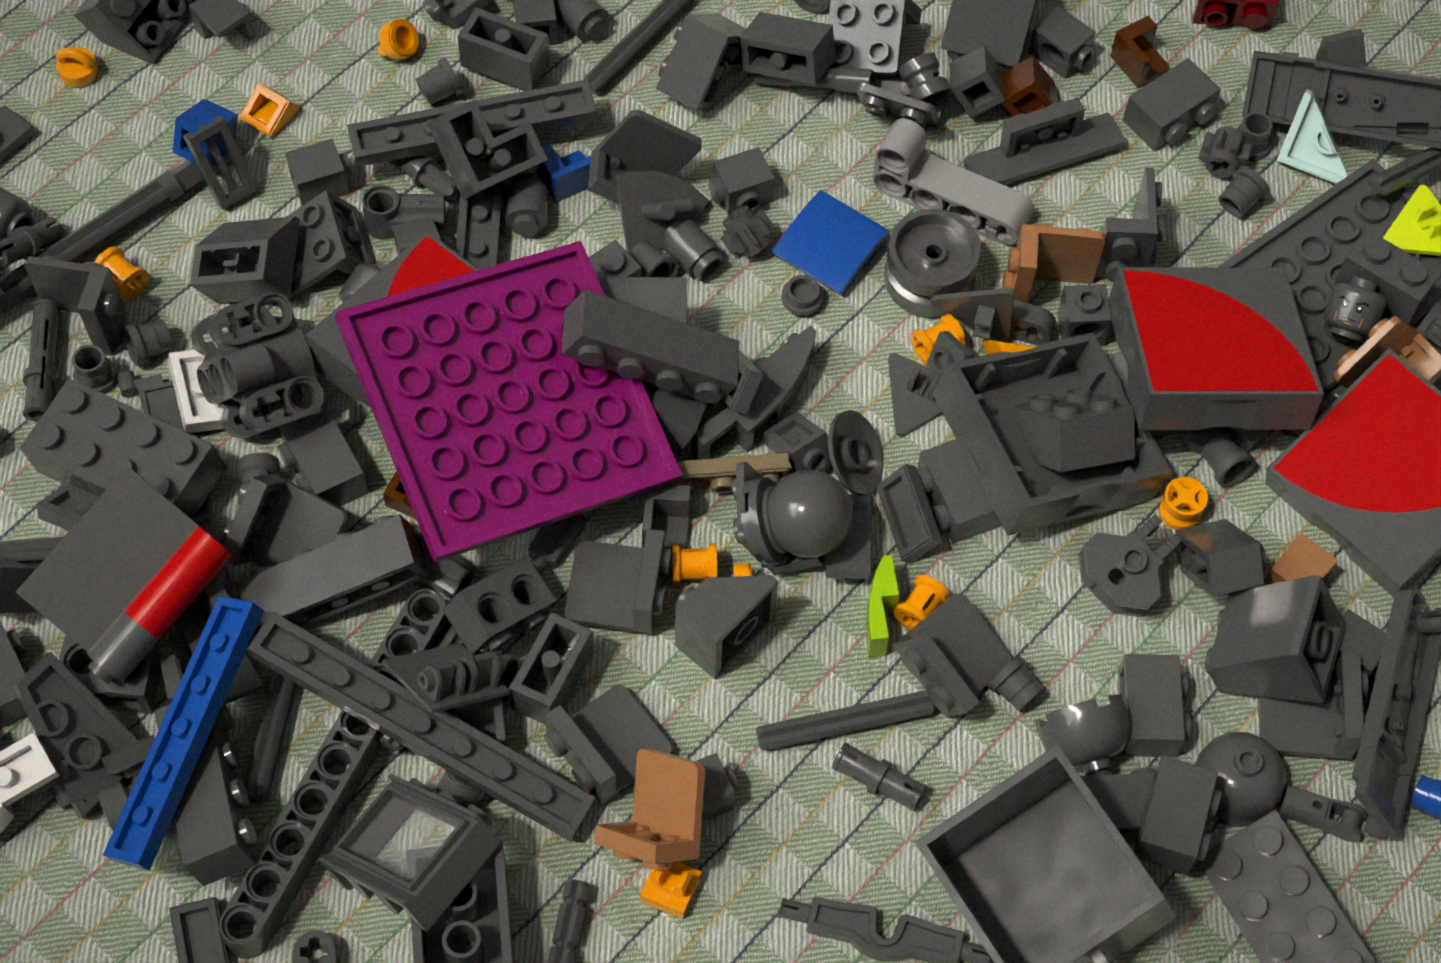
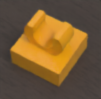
[640,862,702,919]

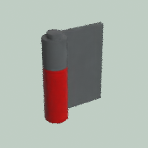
[15,466,234,684]

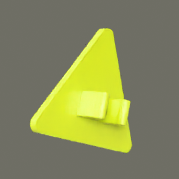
[1383,185,1441,256]

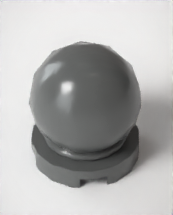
[740,470,853,568]

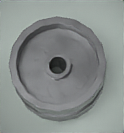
[884,208,981,318]

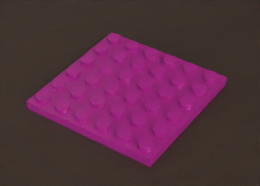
[335,241,682,563]

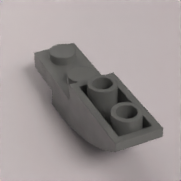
[692,325,816,460]

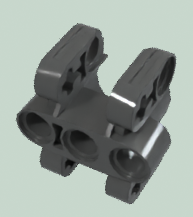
[191,292,324,439]

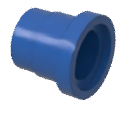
[1410,775,1441,825]

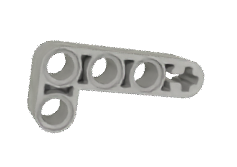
[873,118,1035,245]

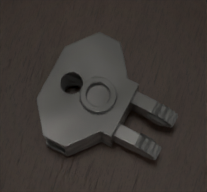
[1078,514,1182,617]

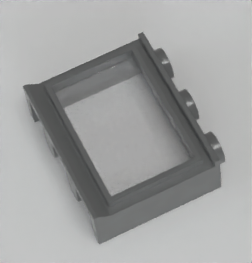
[318,774,501,932]

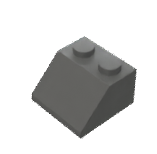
[675,575,778,679]

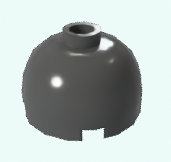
[1035,694,1130,775]
[1194,732,1287,827]

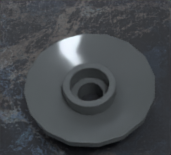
[828,410,883,496]

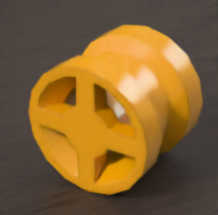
[1159,477,1208,530]

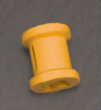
[94,246,149,301]
[910,314,966,366]
[672,543,717,584]
[893,574,950,630]

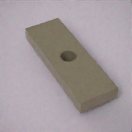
[671,453,790,494]

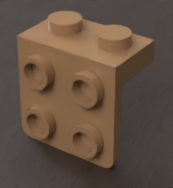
[1002,223,1105,303]
[1332,316,1441,389]
[594,748,705,870]

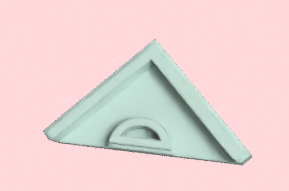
[1276,89,1349,184]

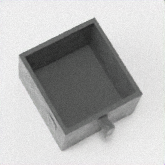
[915,744,1177,963]

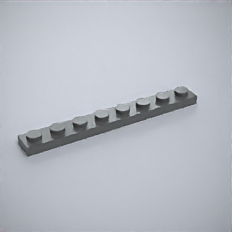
[247,611,595,841]

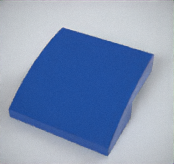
[772,190,890,297]

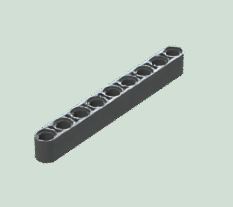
[219,589,449,959]

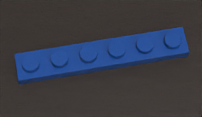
[103,596,264,871]

